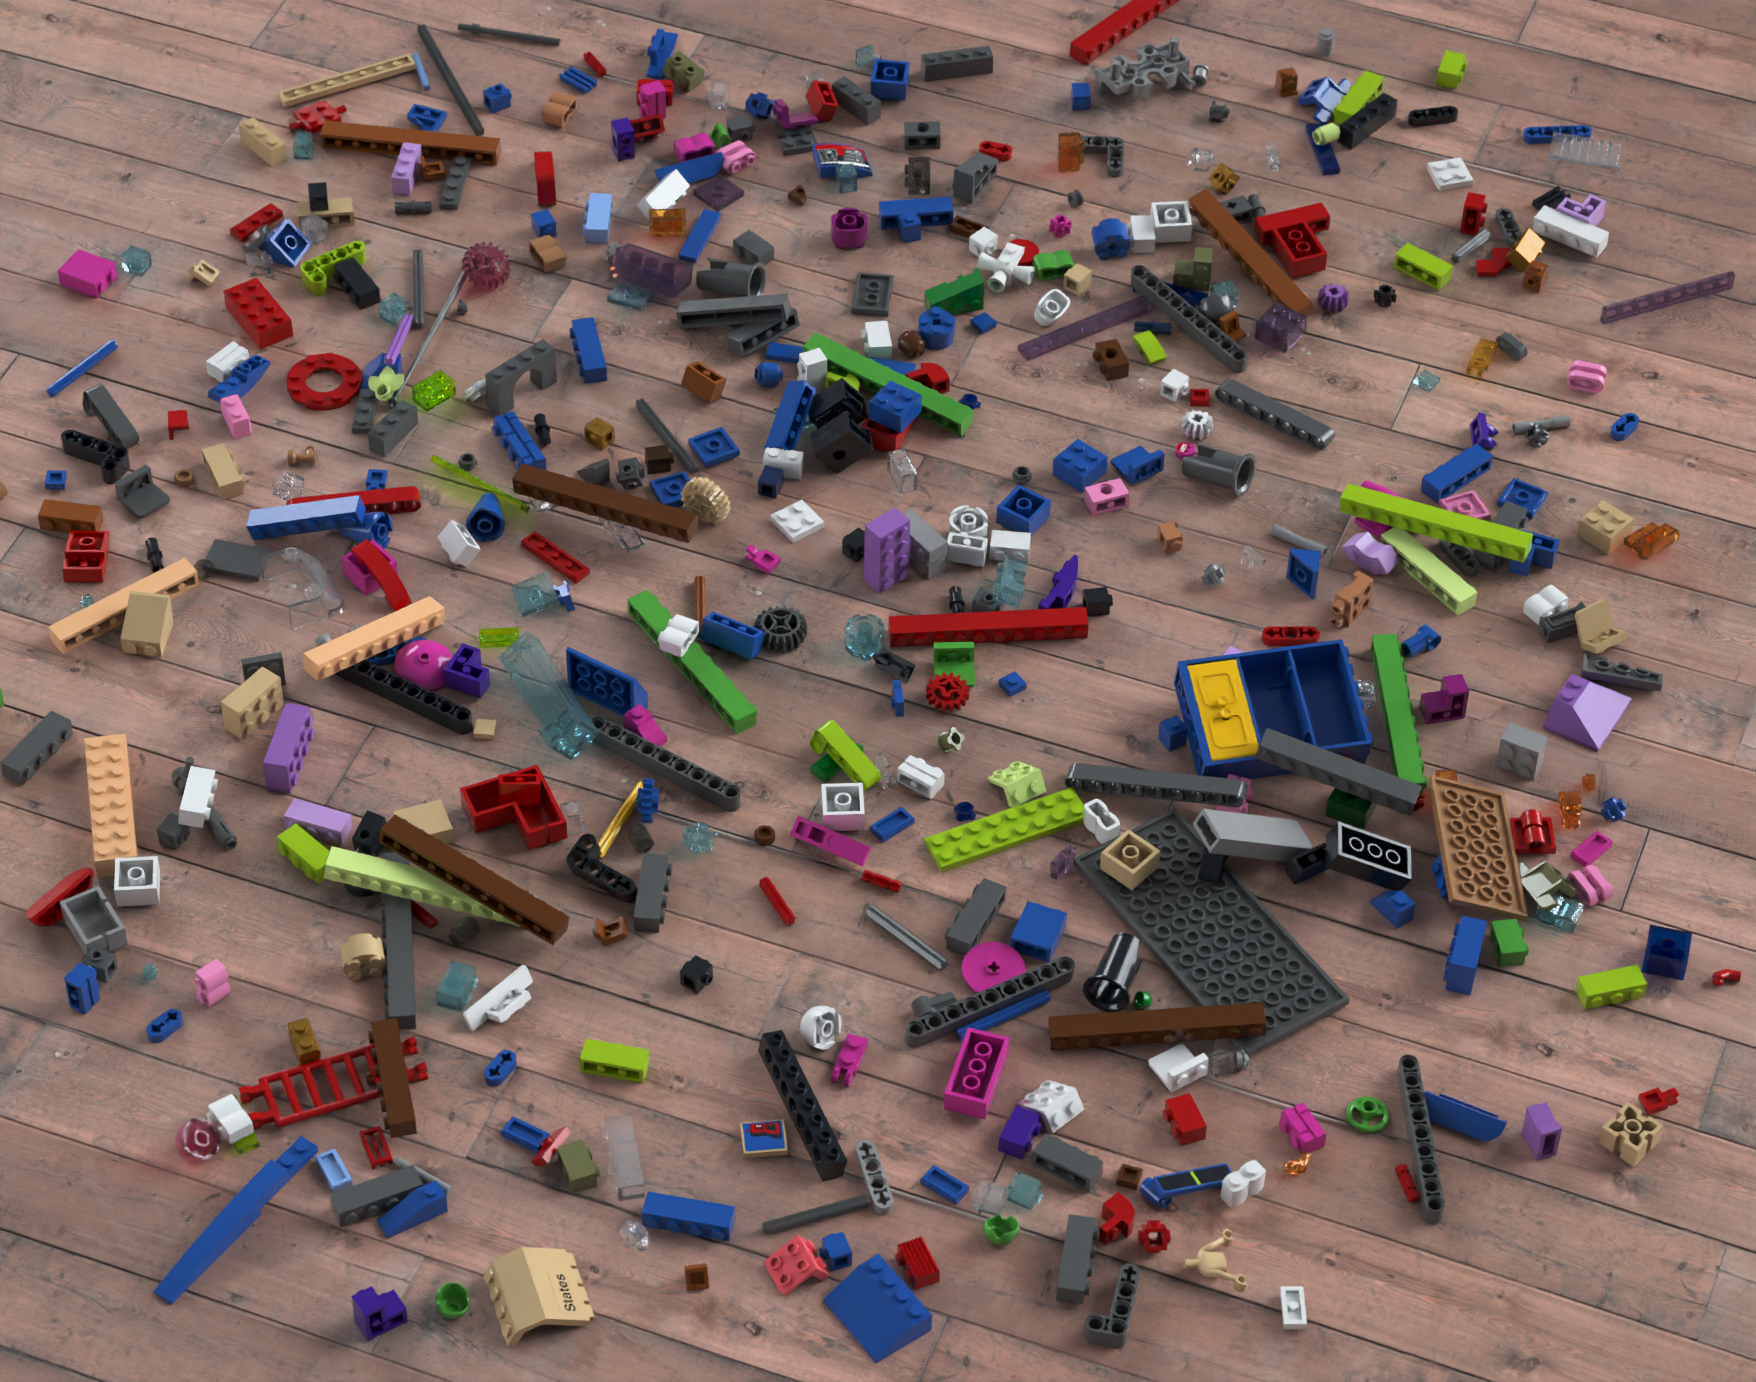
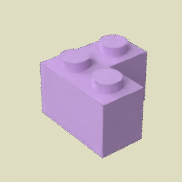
[1557,194,1606,227]

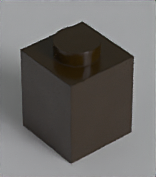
[645,445,674,474]

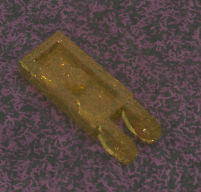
[1466,338,1499,378]

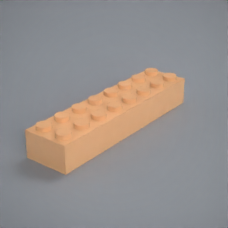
[84,733,138,878]

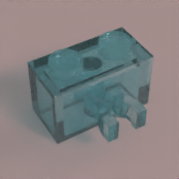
[436,961,478,1012]

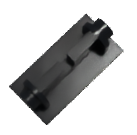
[873,648,916,683]

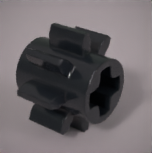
[1373,285,1397,308]

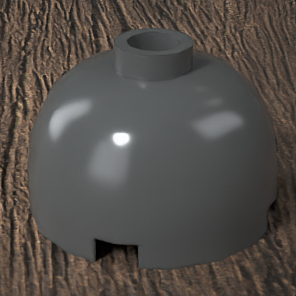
[1195,294,1233,328]

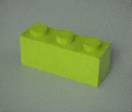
[1394,242,1453,290]
[277,823,330,884]
[1575,965,1647,1009]
[580,1039,650,1083]

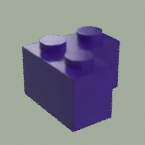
[444,643,490,699]
[351,1286,408,1341]

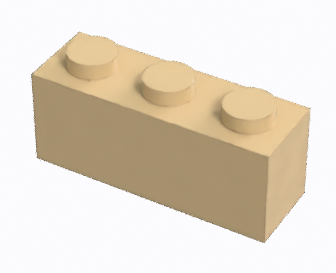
[239,117,287,167]
[297,197,354,230]
[202,443,245,500]

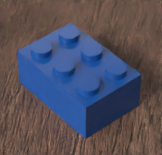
[1443,916,1487,995]

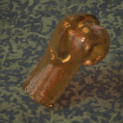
[1283,1151,1312,1174]

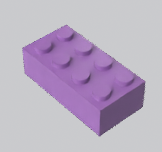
[864,508,910,593]
[263,703,315,793]

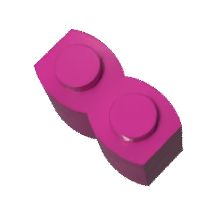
[674,133,715,162]

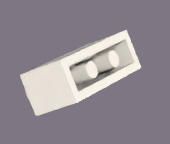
[636,169,689,221]
[178,766,218,828]

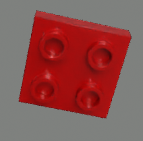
[1509,809,1556,854]

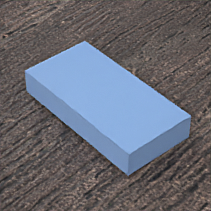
[314,1148,353,1193]

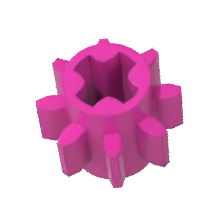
[1049,215,1071,238]

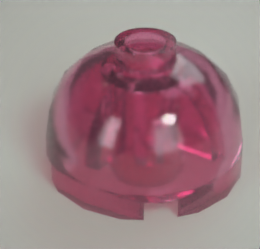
[175,1117,221,1163]

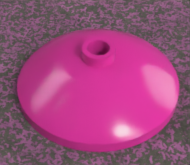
[394,640,453,692]

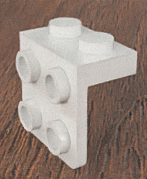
[1148,1044,1209,1092]
[1019,1081,1084,1133]

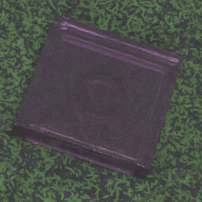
[693,174,744,212]

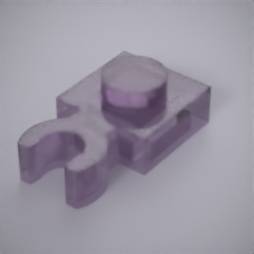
[1050,843,1077,880]

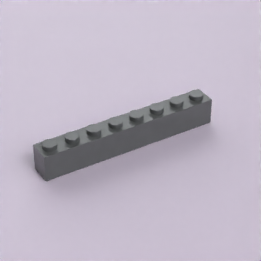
[1255,728,1422,816]

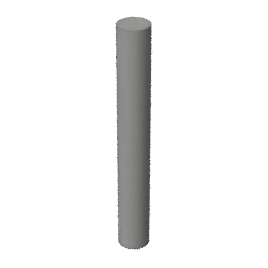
[394,1157,452,1194]

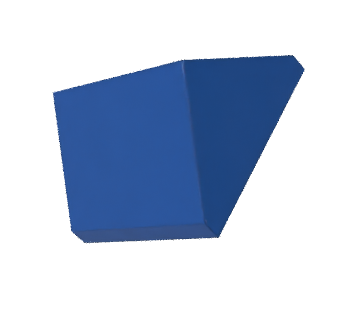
[1286,548,1320,600]

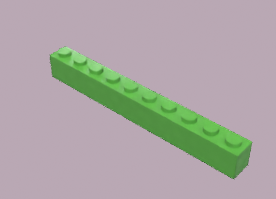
[803,332,973,436]
[627,590,758,734]
[1371,634,1427,795]

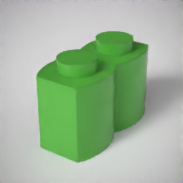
[1032,250,1074,281]

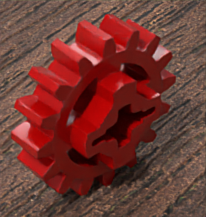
[926,672,969,713]

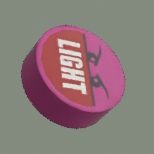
[1176,442,1195,460]

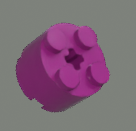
[831,207,868,249]

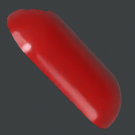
[25,867,95,927]

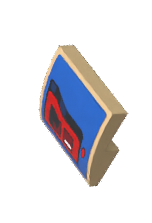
[740,1120,788,1158]

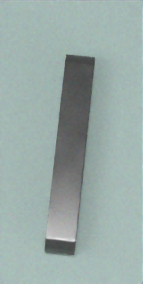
[1215,378,1335,450]

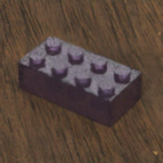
[609,243,693,298]

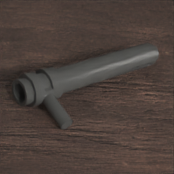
[171,757,237,850]

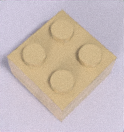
[1577,500,1634,555]
[1100,829,1160,890]

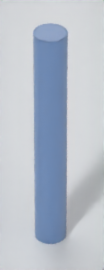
[412,53,430,91]

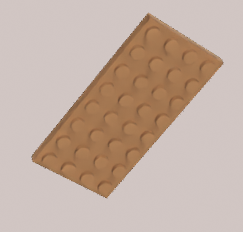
[1427,775,1528,922]

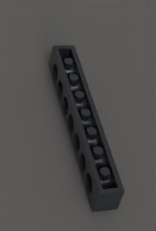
[758,1030,847,1182]

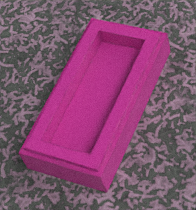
[1570,831,1613,867]

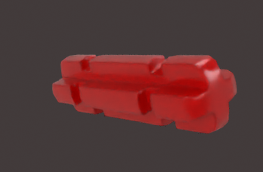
[583,51,607,77]
[862,870,902,893]
[1395,1163,1420,1203]

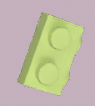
[988,761,1047,808]

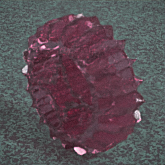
[461,242,511,291]

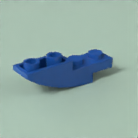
[208,354,270,403]

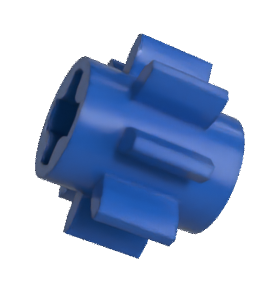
[1601,797,1627,822]

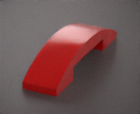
[350,539,412,612]

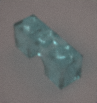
[993,556,1027,608]

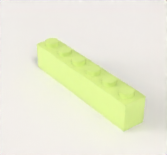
[1380,527,1478,616]

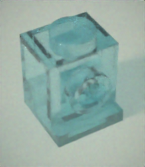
[293,131,314,160]
[379,293,408,326]

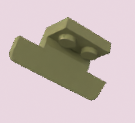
[1518,861,1578,911]

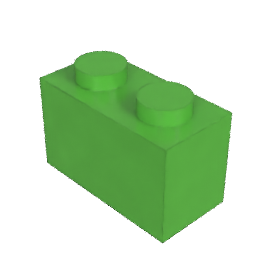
[1489,919,1529,967]

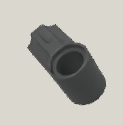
[911,992,956,1018]

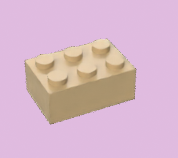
[221,667,284,740]

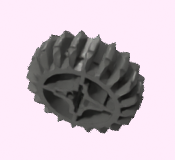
[754,605,807,653]

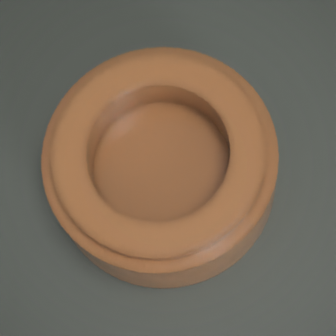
[174,469,194,487]

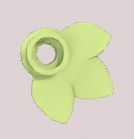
[368,366,404,402]

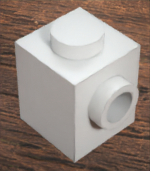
[969,227,998,257]
[1160,369,1190,402]

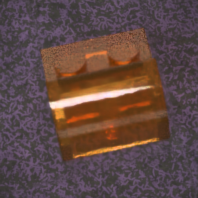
[1624,522,1679,560]

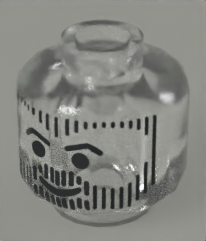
[1357,679,1377,708]

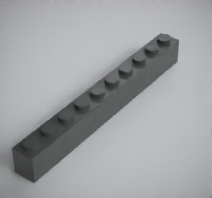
[381,852,416,1030]

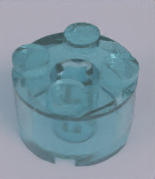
[845,614,885,661]

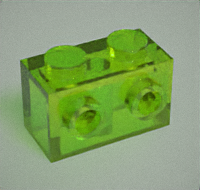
[411,370,456,412]

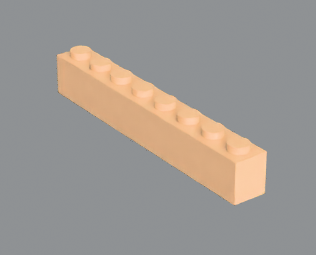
[48,558,199,654]
[303,596,445,681]

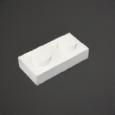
[1280,1286,1307,1329]

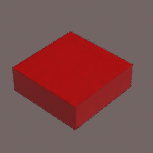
[1189,389,1210,407]

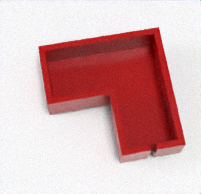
[460,764,567,850]

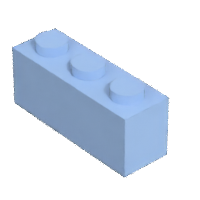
[583,193,613,244]

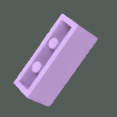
[391,143,422,196]
[284,798,353,845]

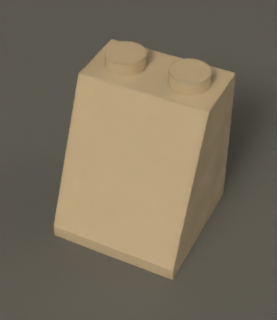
[121,591,174,657]

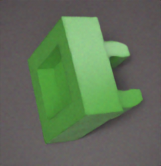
[708,123,732,149]

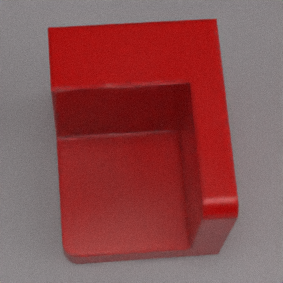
[168,410,189,440]

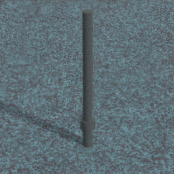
[458,23,561,45]

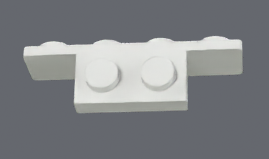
[463,965,533,1031]

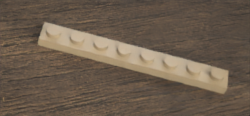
[278,54,416,107]

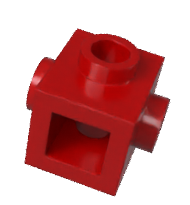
[1138,1220,1171,1253]

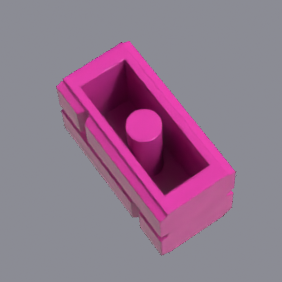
[638,80,666,119]
[1279,1103,1326,1155]

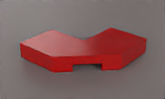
[1475,248,1512,277]

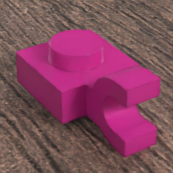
[745,544,781,574]

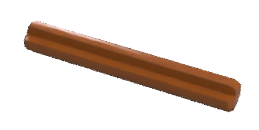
[695,576,706,637]

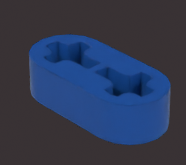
[1610,413,1639,441]
[146,1009,183,1043]
[484,1050,517,1086]

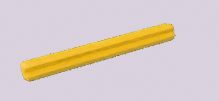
[598,781,643,858]

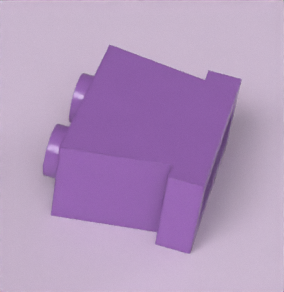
[1521,1102,1562,1161]

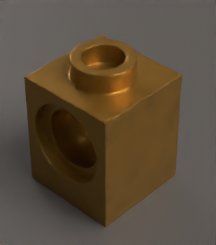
[584,417,615,450]

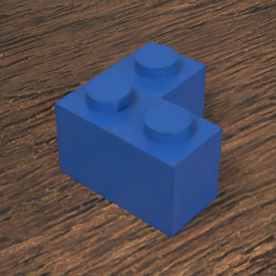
[1509,529,1560,576]

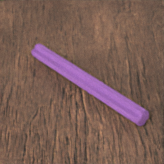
[384,313,413,366]

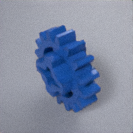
[637,778,659,823]

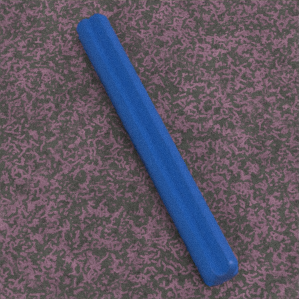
[46,340,118,397]
[956,990,1051,1041]

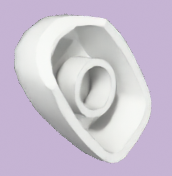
[1034,289,1070,326]

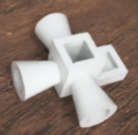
[977,242,1035,293]

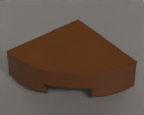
[788,185,806,206]

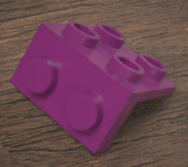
[772,99,817,129]

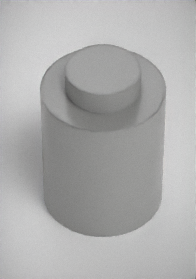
[1316,29,1335,56]

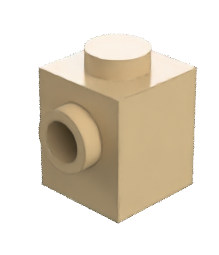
[1063,263,1092,296]

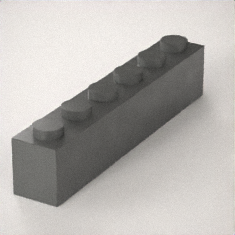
[676,293,791,329]

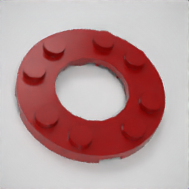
[286,353,362,411]

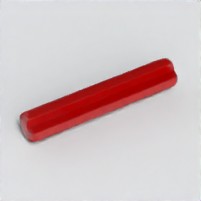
[759,877,796,926]
[411,900,439,929]

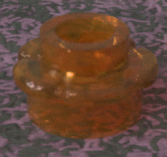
[1582,772,1596,792]

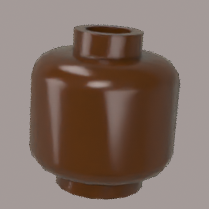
[898,331,925,358]

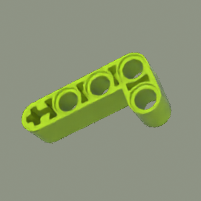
[300,241,366,296]
[809,720,881,791]

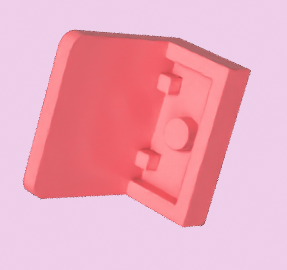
[764,1235,829,1295]

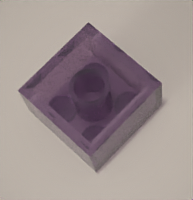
[1255,302,1307,353]

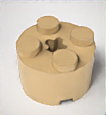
[340,933,386,981]

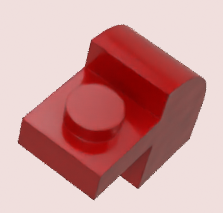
[906,363,950,394]
[1099,1192,1135,1245]

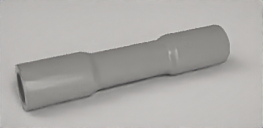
[1512,415,1570,434]
[1271,524,1328,558]

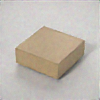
[473,718,497,740]

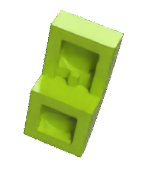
[1132,331,1167,365]

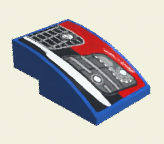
[812,143,873,181]

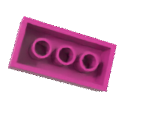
[944,1028,1010,1120]

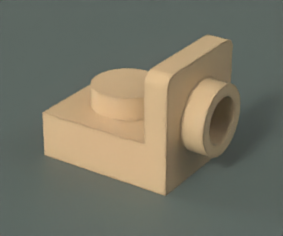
[188,259,220,287]

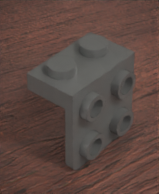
[115,465,170,518]

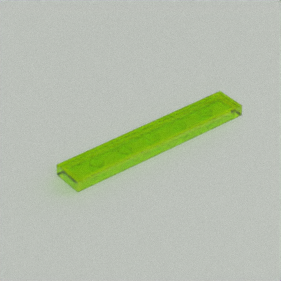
[429,455,531,513]

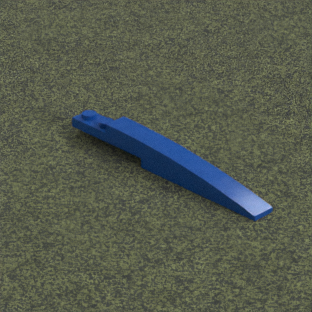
[154,1136,318,1305]

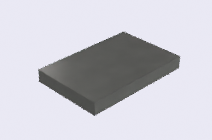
[851,272,894,317]
[202,539,271,581]

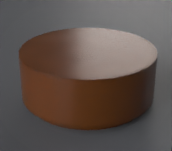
[754,826,775,846]

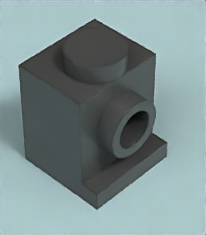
[972,587,1004,612]

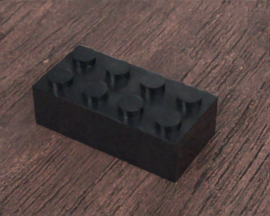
[1326,821,1412,890]

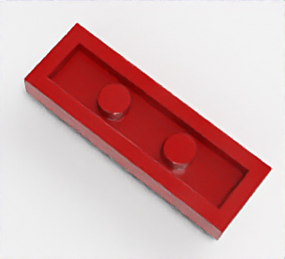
[230,203,283,243]

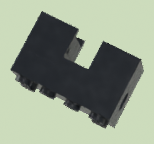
[808,378,873,473]

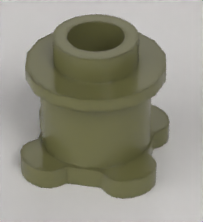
[938,727,965,752]

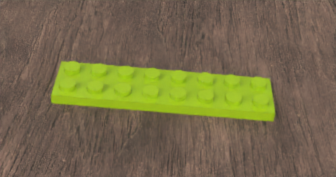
[924,787,1084,872]

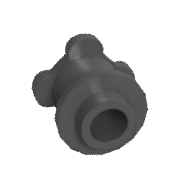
[1209,100,1230,122]

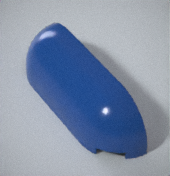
[654,152,723,183]
[1423,1091,1507,1141]

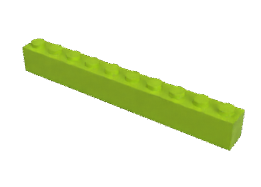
[1339,483,1533,563]

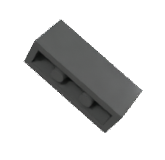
[832,76,881,125]
[368,400,418,457]
[1032,1133,1103,1192]

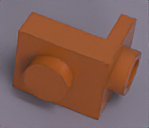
[417,156,445,181]
[1219,310,1247,342]
[593,917,627,946]

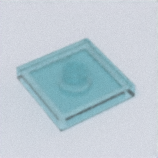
[607,281,655,311]
[511,571,559,617]

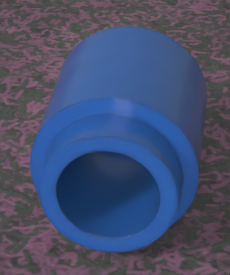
[1139,1177,1172,1209]

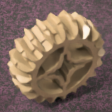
[681,476,731,525]

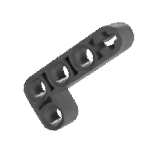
[82,383,139,448]
[1084,1264,1140,1348]

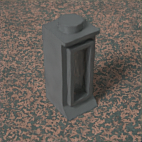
[1537,601,1586,643]

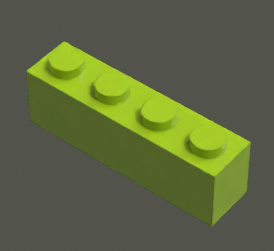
[1333,70,1384,125]

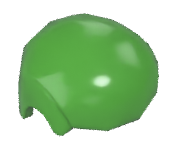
[983,1214,1019,1246]
[435,1282,470,1319]

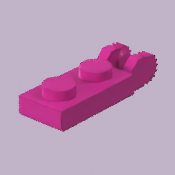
[831,1034,868,1087]

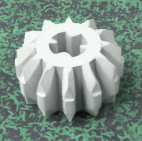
[1181,409,1213,440]

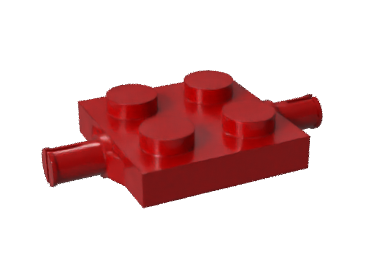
[289,100,347,134]

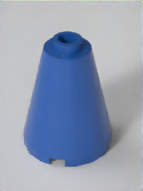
[466,493,505,542]
[337,512,393,549]

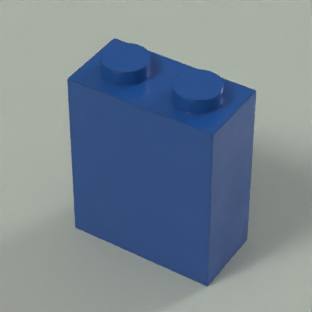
[1010,901,1067,962]

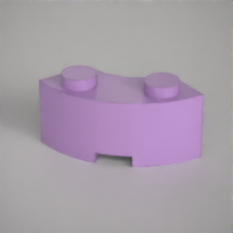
[1342,532,1400,575]

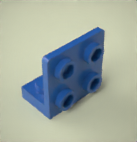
[1111,446,1165,485]

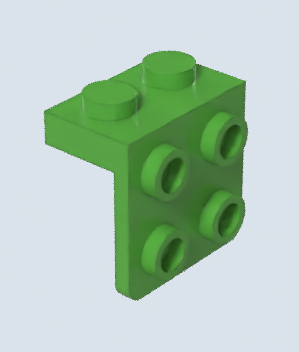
[933,642,975,688]

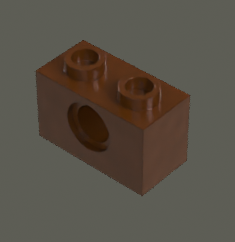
[1093,339,1129,381]

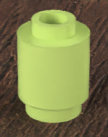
[1313,123,1340,145]

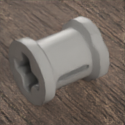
[1192,64,1209,87]

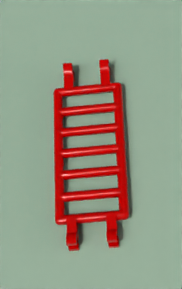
[238,1036,428,1131]

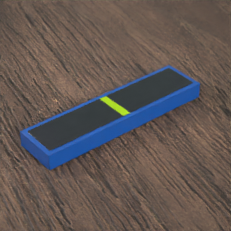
[1151,1163,1232,1199]

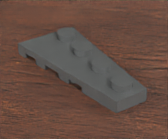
[1581,651,1663,691]

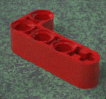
[534,151,556,206]

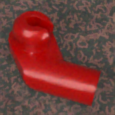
[1712,969,1741,986]

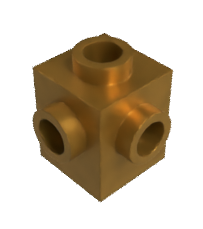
[1208,163,1241,194]

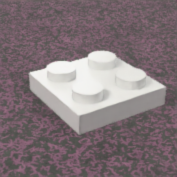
[1427,157,1473,191]
[770,500,824,543]

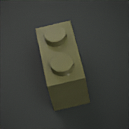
[557,1140,599,1194]

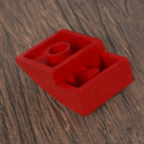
[62,531,110,582]

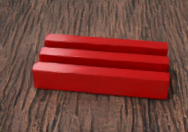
[359,1126,393,1170]

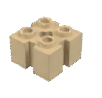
[1598,1102,1664,1167]

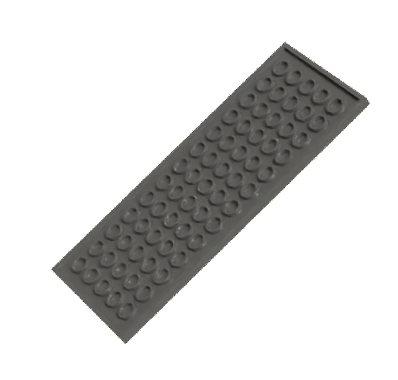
[1073,808,1349,1056]

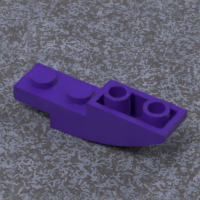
[1038,555,1078,609]

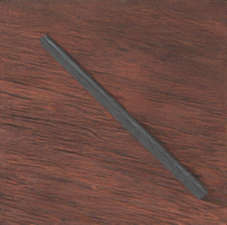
[417,24,485,136]

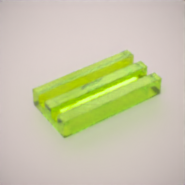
[479,627,520,648]

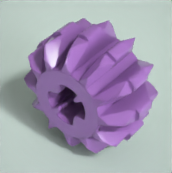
[1318,283,1349,313]

